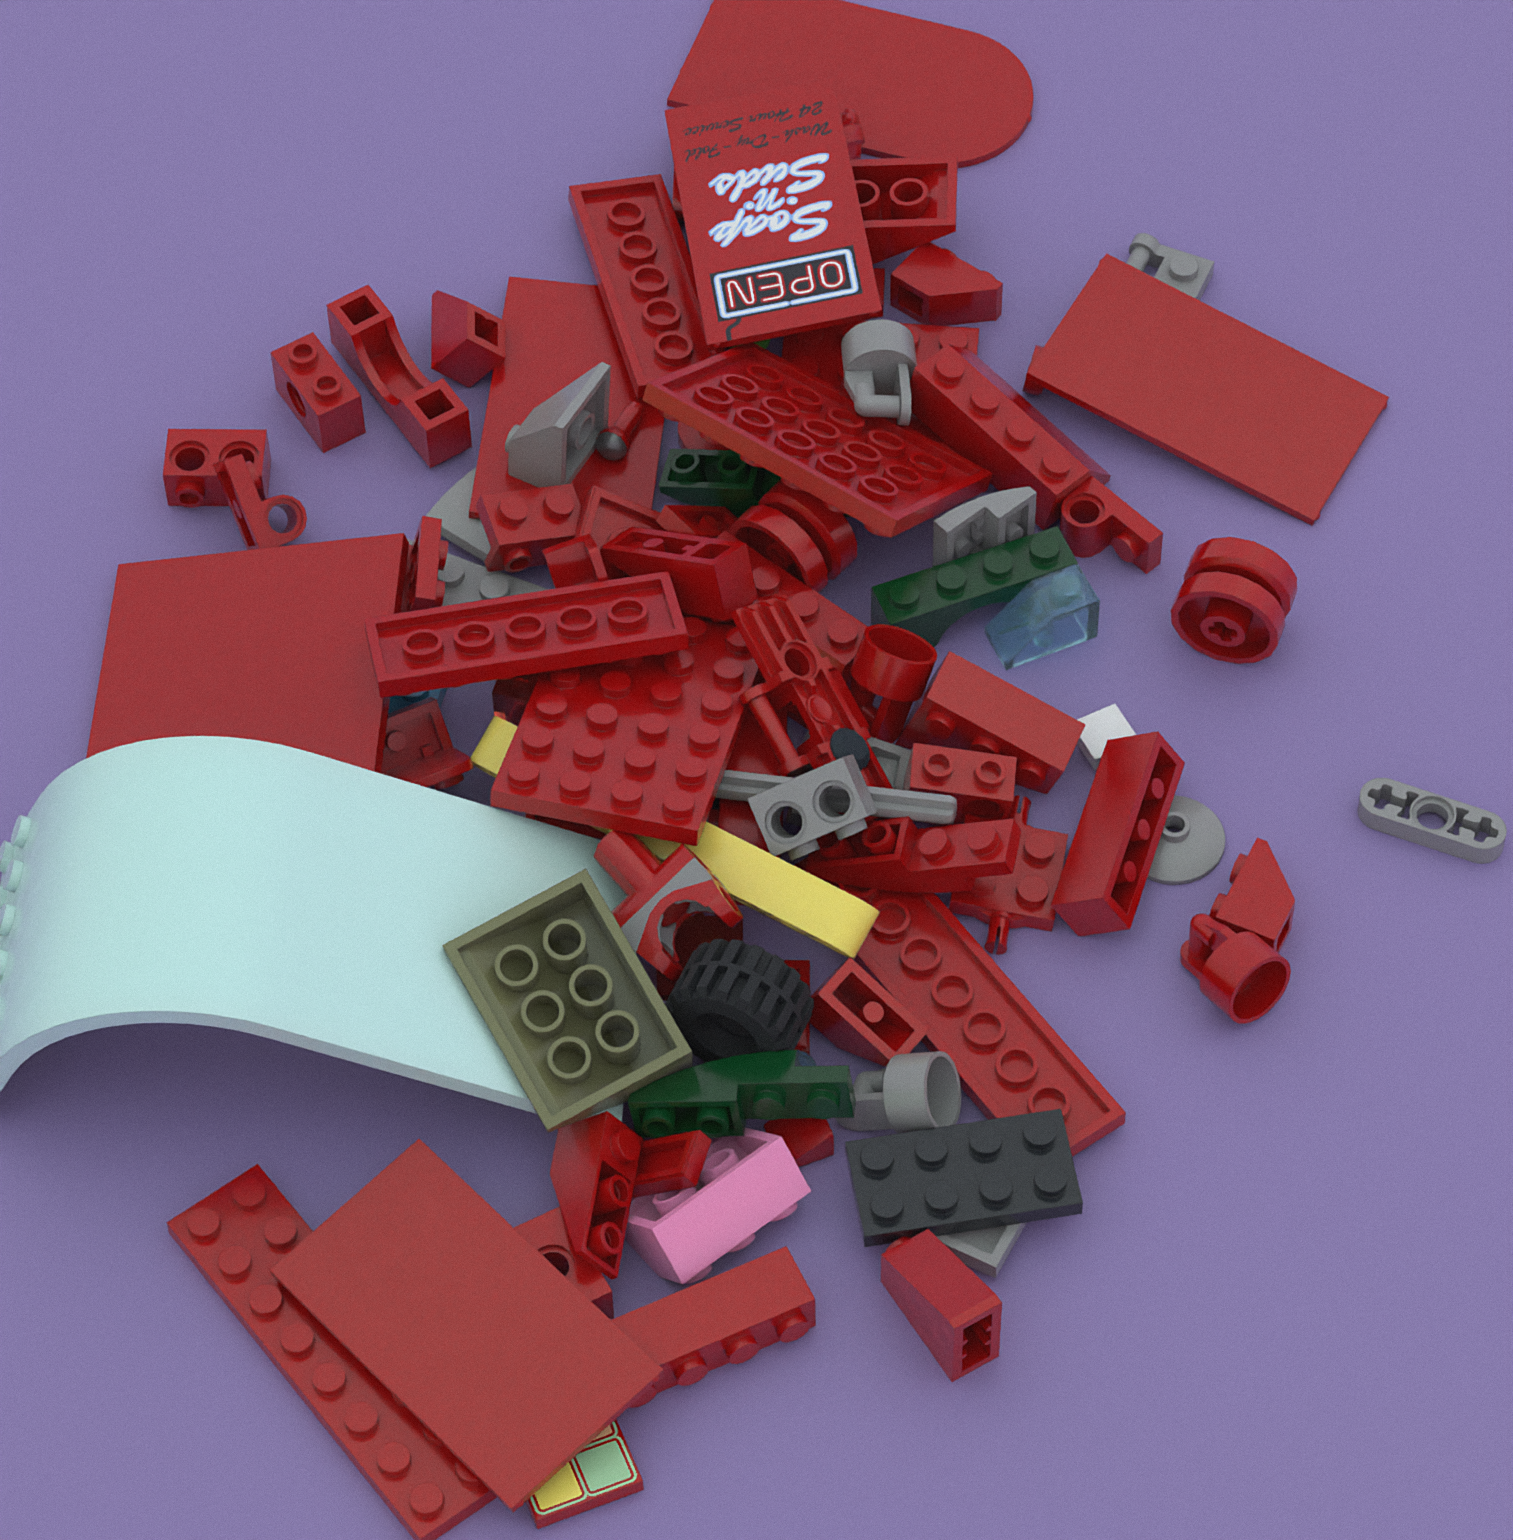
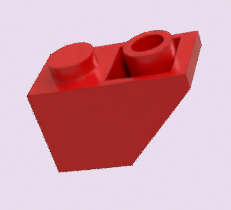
[890,242,1003,326]
[431,290,506,388]
[1209,837,1295,953]

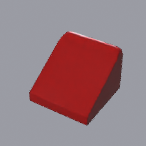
[763,1118,834,1167]

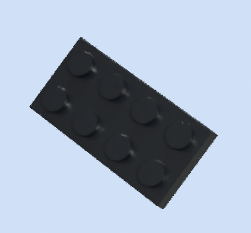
[845,1109,1083,1247]

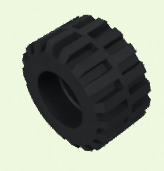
[665,939,814,1063]

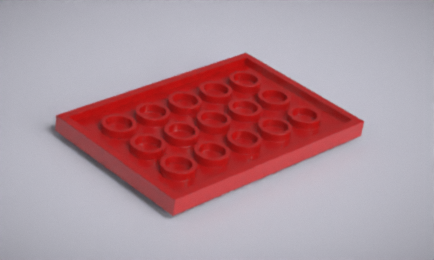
[642,342,993,538]
[490,616,761,846]

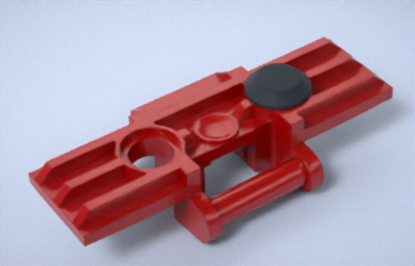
[731,595,893,821]

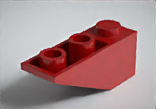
[550,1111,643,1280]

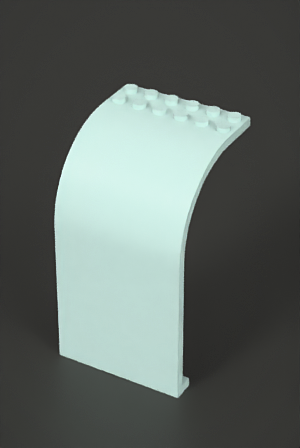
[0,736,636,1122]

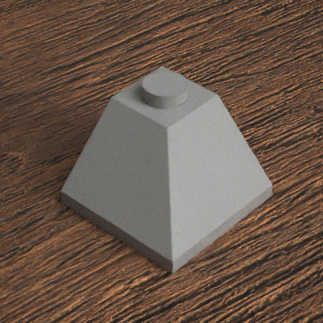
[505,362,611,487]

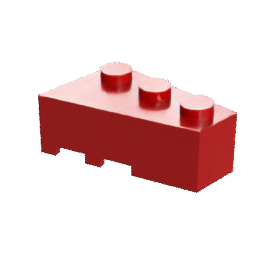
[895,651,1085,795]

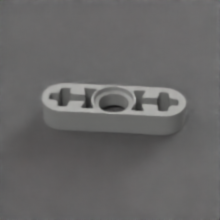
[1357,778,1507,864]

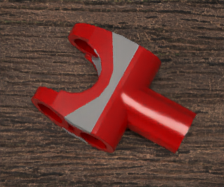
[593,830,743,983]

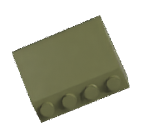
[442,869,693,1133]

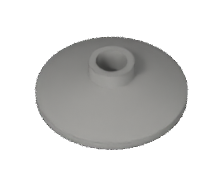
[1147,795,1225,885]

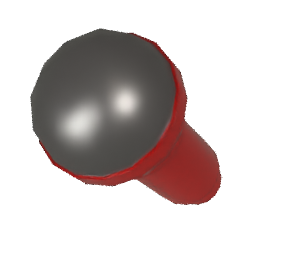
[596,401,644,461]

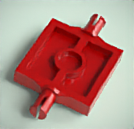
[949,795,1068,955]

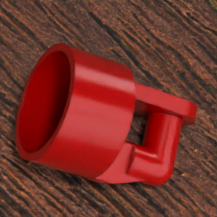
[850,624,938,744]
[1180,913,1291,1024]

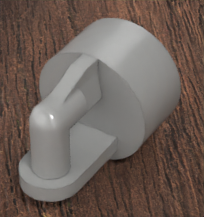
[841,319,917,426]
[835,1051,961,1133]

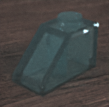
[984,563,1100,670]

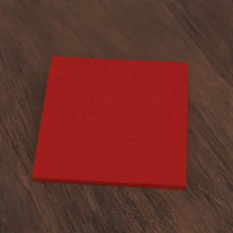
[86,533,409,773]

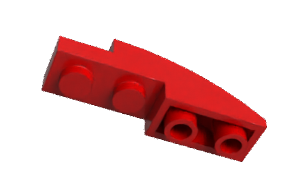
[805,816,1022,893]

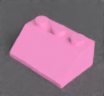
[625,1128,811,1284]

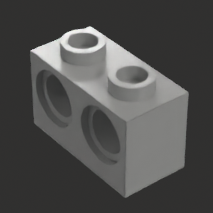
[747,754,878,861]

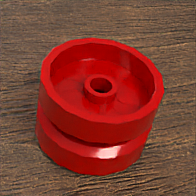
[729,480,858,594]
[1171,537,1297,664]

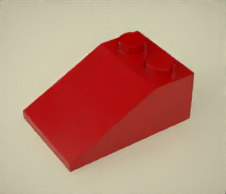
[850,156,958,265]

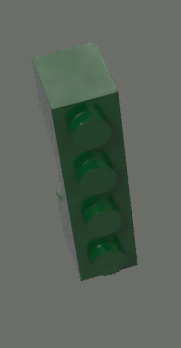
[871,526,1078,647]

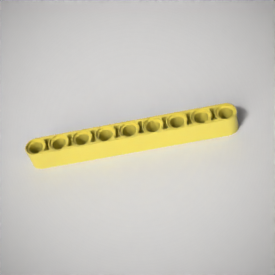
[471,716,880,959]

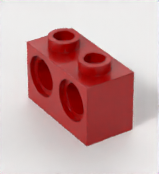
[163,429,271,508]
[903,743,1017,825]

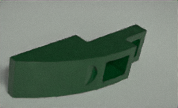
[658,449,852,518]
[628,1050,856,1138]

